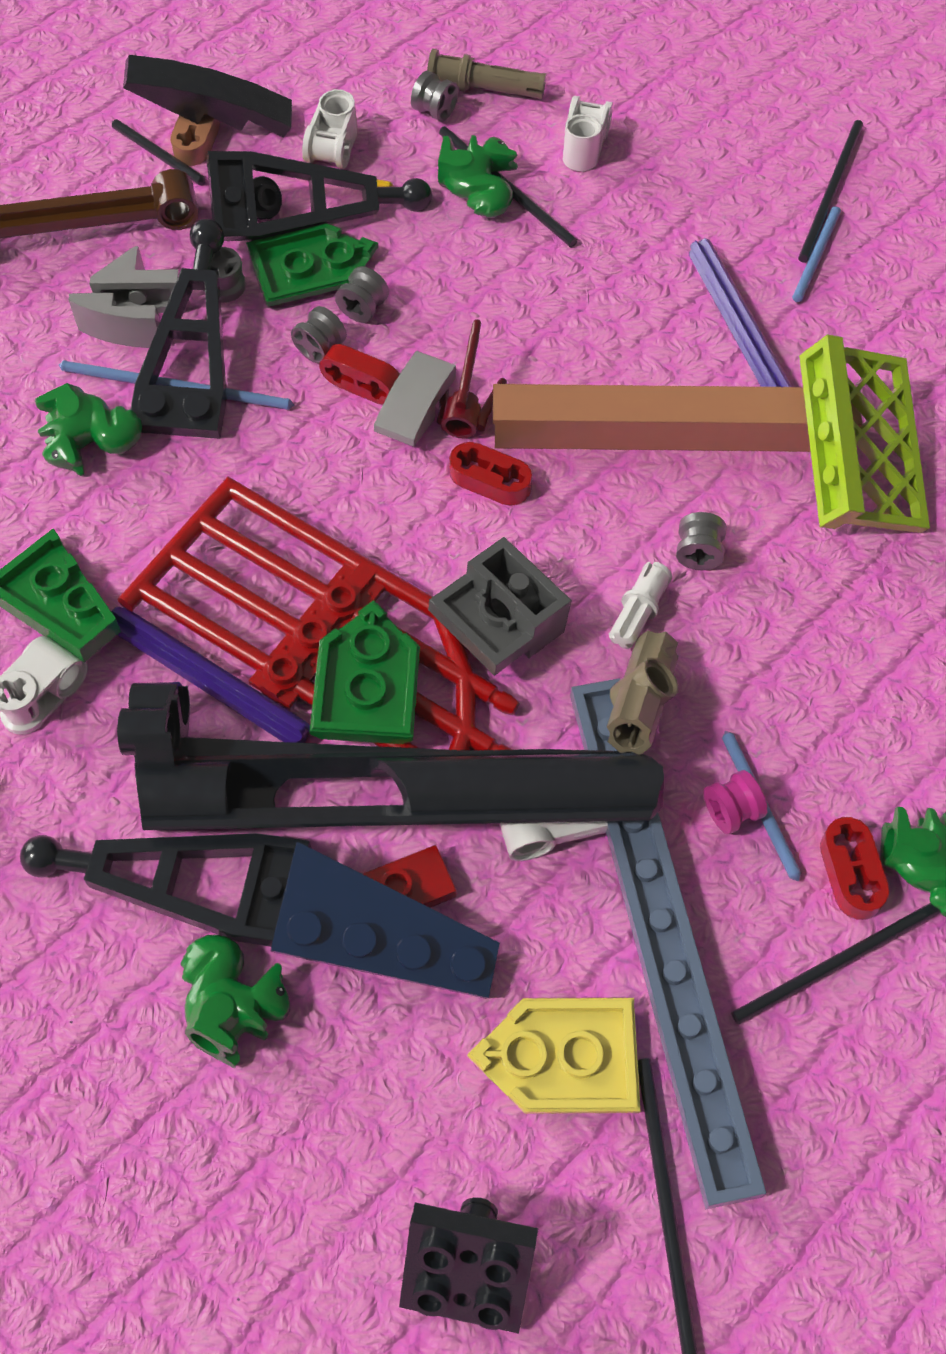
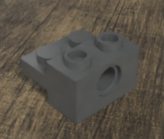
[428,537,572,676]

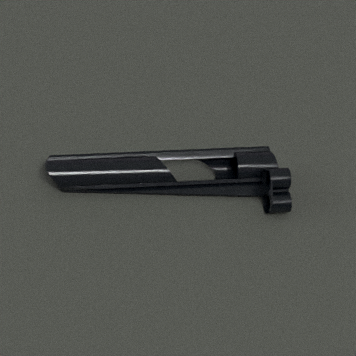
[117,682,664,830]

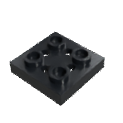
[399,1197,538,1334]

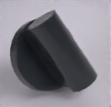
[253,176,282,220]

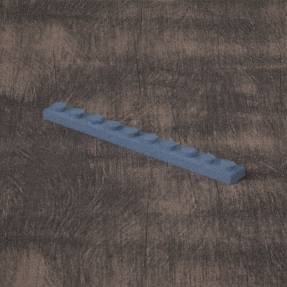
[570,678,766,1210]

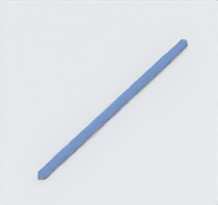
[59,360,294,410]

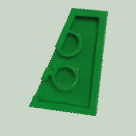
[0,528,121,663]

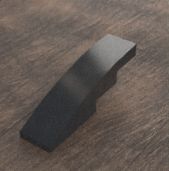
[123,55,292,138]

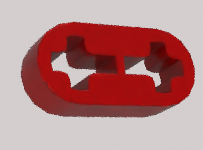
[319,344,400,405]
[449,442,532,506]
[820,817,889,920]

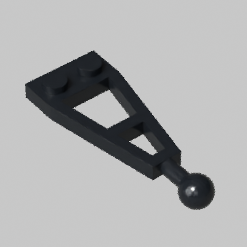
[206,151,432,241]
[130,219,227,439]
[20,833,312,947]

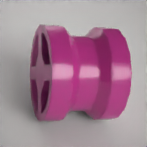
[703,770,768,834]

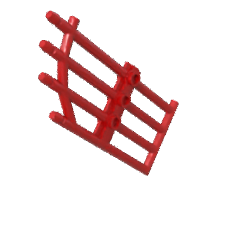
[117,476,520,751]

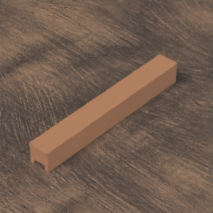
[493,384,862,452]

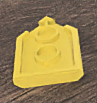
[467,998,640,1114]

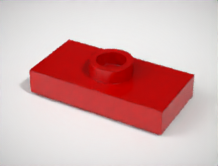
[363,845,457,908]

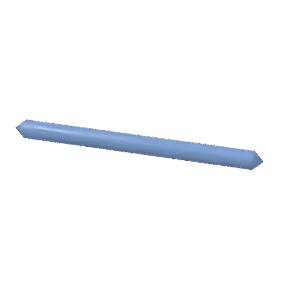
[792,207,841,302]
[722,731,802,882]

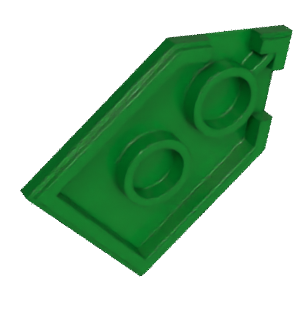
[246,223,378,307]
[310,600,420,744]

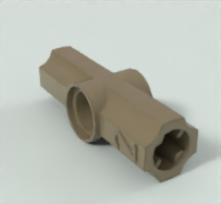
[607,630,678,755]

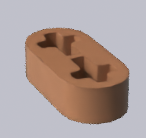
[170,114,220,166]

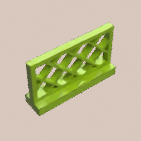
[799,334,930,533]

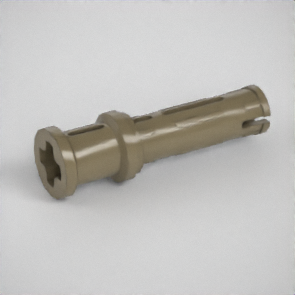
[427,48,546,100]

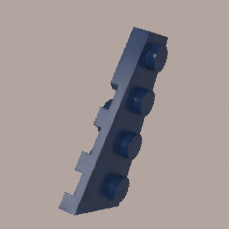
[270,842,500,999]

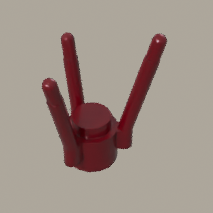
[436,319,507,438]

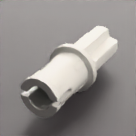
[609,562,672,649]

